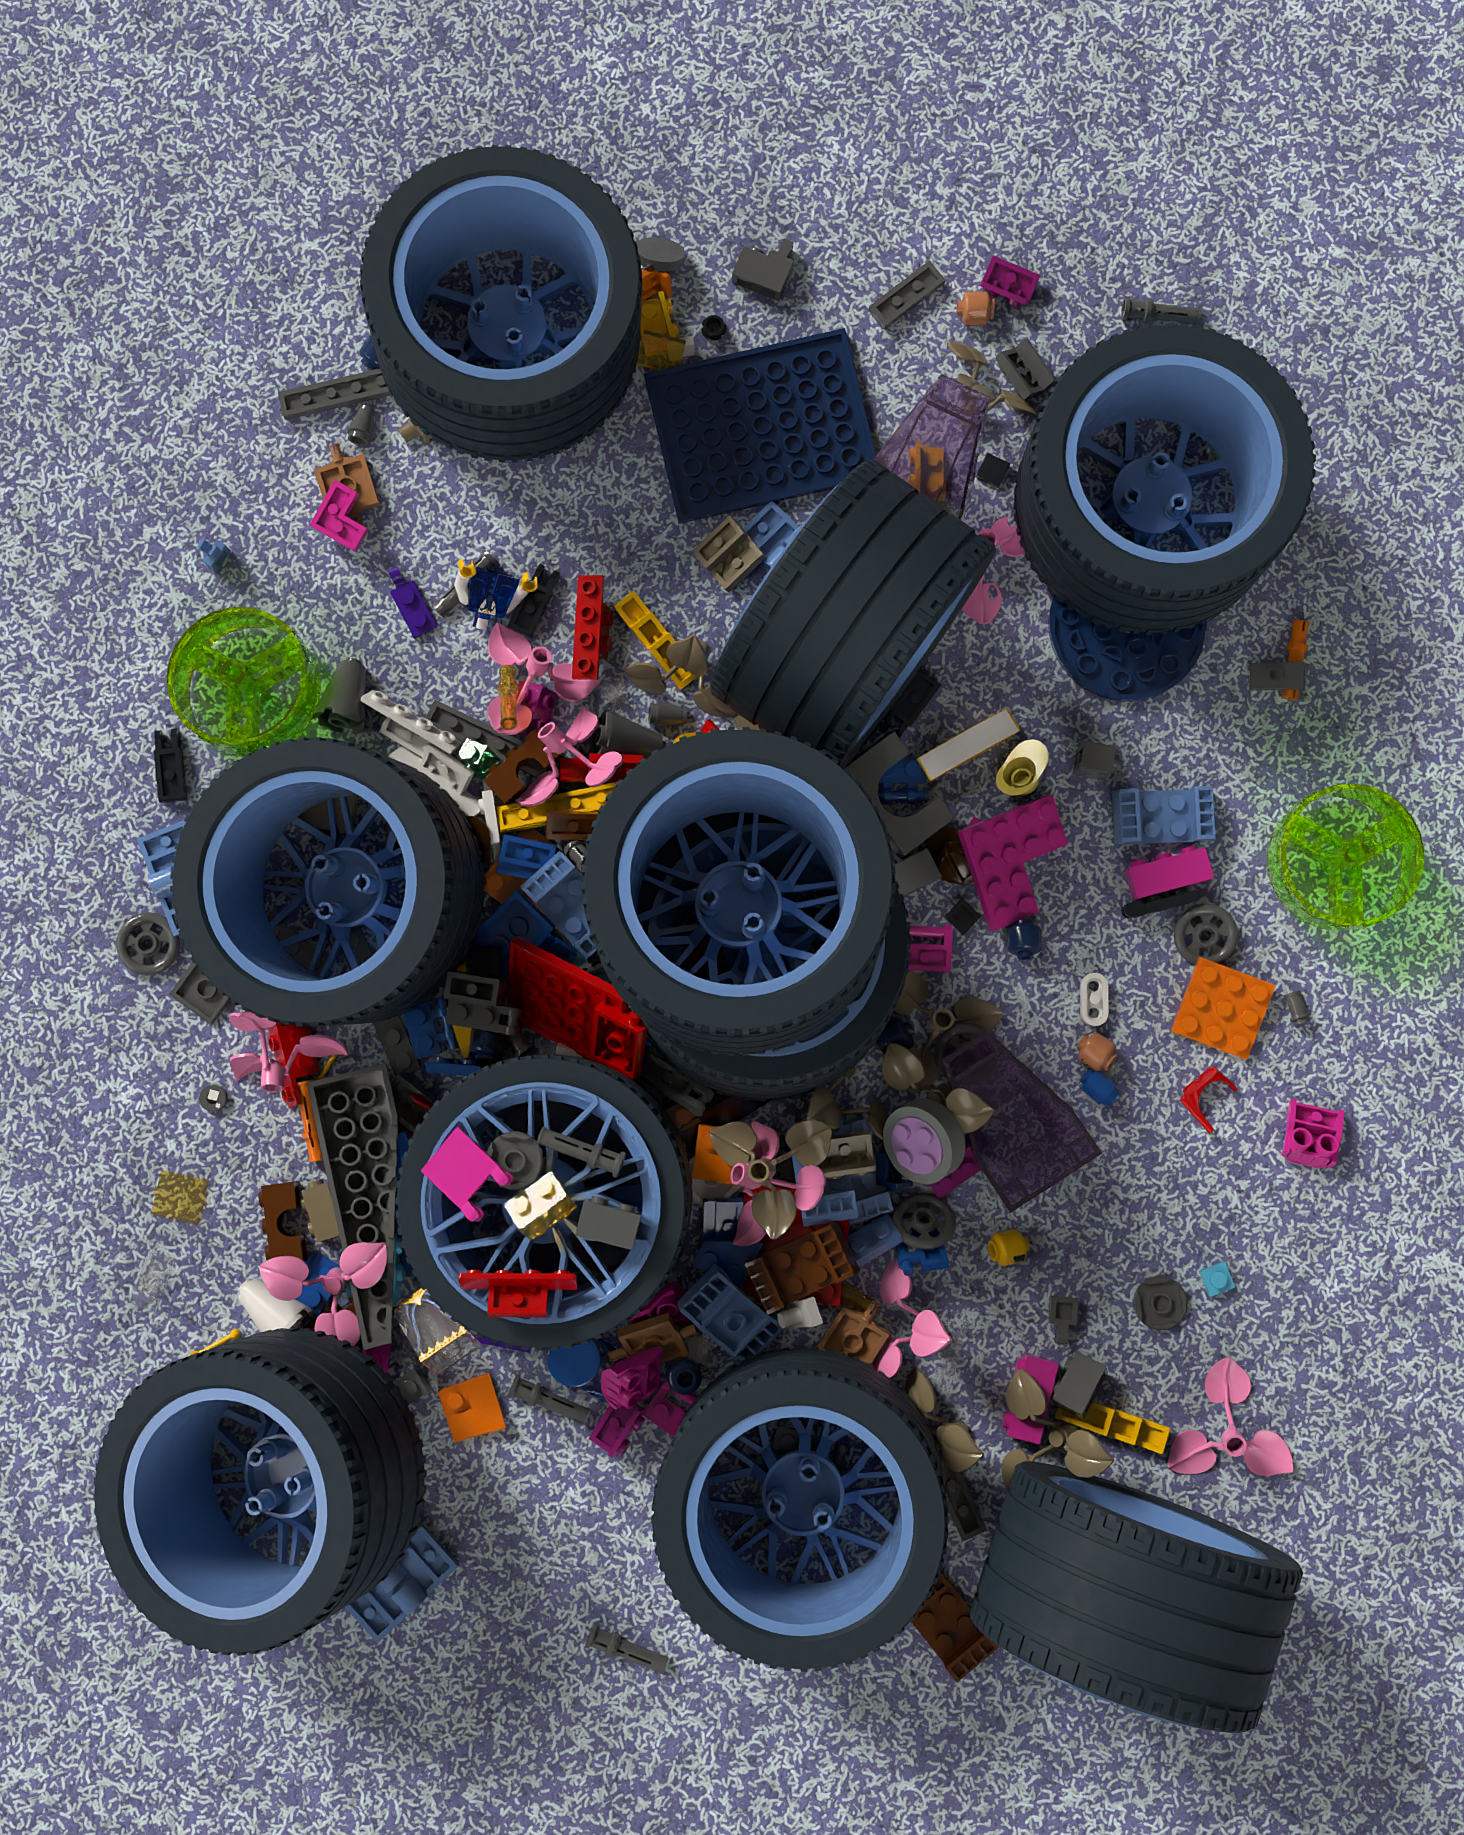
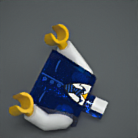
[454,559,538,630]

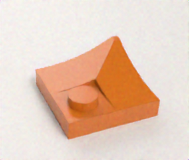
[692,1124,741,1187]
[438,1372,506,1443]

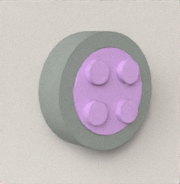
[883,1099,965,1184]

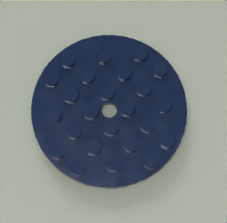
[1048,594,1207,702]

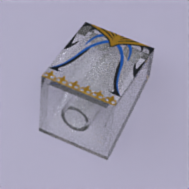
[393,1286,482,1376]

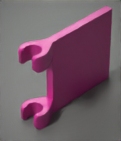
[421,1127,514,1222]

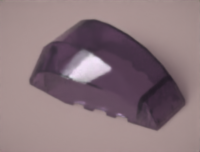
[874,374,990,521]
[942,1030,1103,1213]

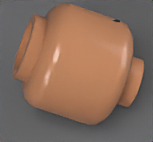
[956,291,995,326]
[1077,1033,1118,1071]

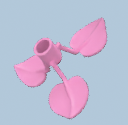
[962,516,1025,625]
[487,622,601,735]
[515,706,624,806]
[230,1011,348,1092]
[730,1121,826,1246]
[259,1242,387,1347]
[871,1257,952,1379]
[1167,1357,1293,1476]

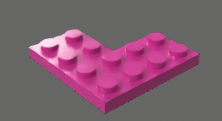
[958,794,1068,931]

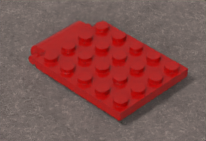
[507,936,647,1080]

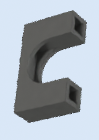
[844,731,955,856]

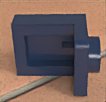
[876,1152,913,1192]

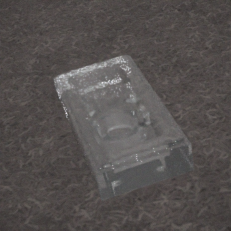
[130,1251,176,1312]

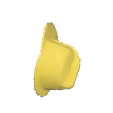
[996,739,1049,797]

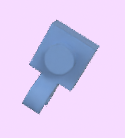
[197,538,231,572]

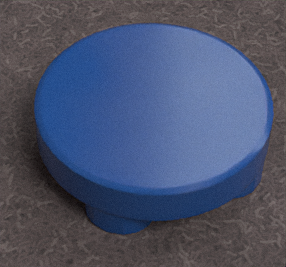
[547,1339,601,1387]

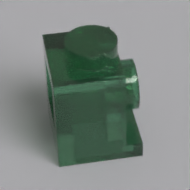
[457,738,500,780]

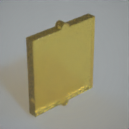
[637,330,686,371]
[151,1170,207,1223]

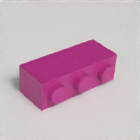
[1124,845,1214,901]
[1002,1353,1059,1444]

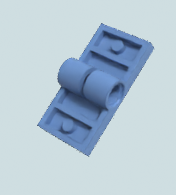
[743,501,801,571]
[137,820,186,937]
[345,1524,460,1643]

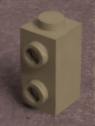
[300,1179,339,1243]

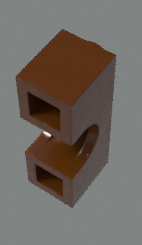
[483,729,566,805]
[258,1181,308,1262]

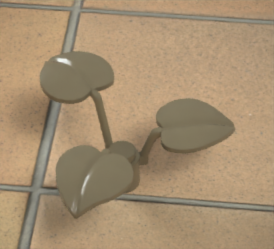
[947,341,1038,428]
[625,634,738,718]
[894,971,1003,1094]
[882,1042,995,1133]
[805,1067,890,1140]
[709,1120,832,1239]
[891,1367,984,1483]
[1001,1369,1114,1490]

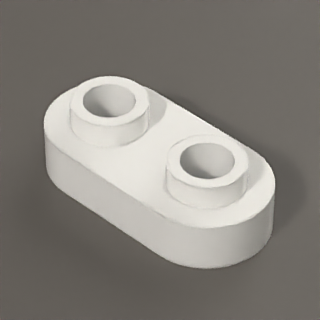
[1080,973,1109,1026]

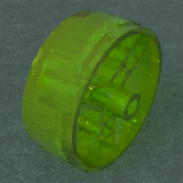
[166,607,321,757]
[1267,783,1424,931]

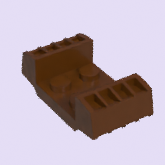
[744,1221,861,1315]
[912,1570,1000,1682]

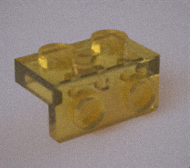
[504,1171,577,1240]

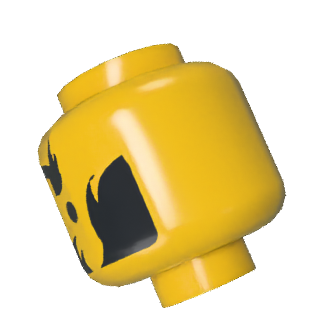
[988,1229,1030,1267]

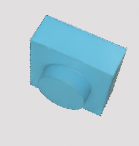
[1199,1261,1235,1297]

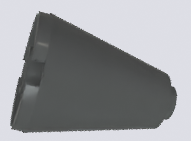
[312,658,366,734]
[590,709,666,759]

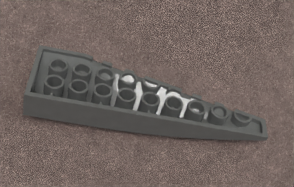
[307,1063,398,1350]

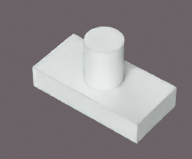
[777,1297,823,1329]

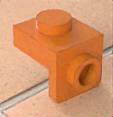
[642,265,672,301]

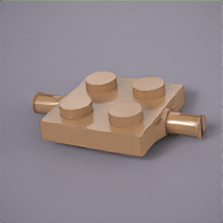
[314,443,380,527]
[816,1300,890,1364]
[609,1313,699,1363]

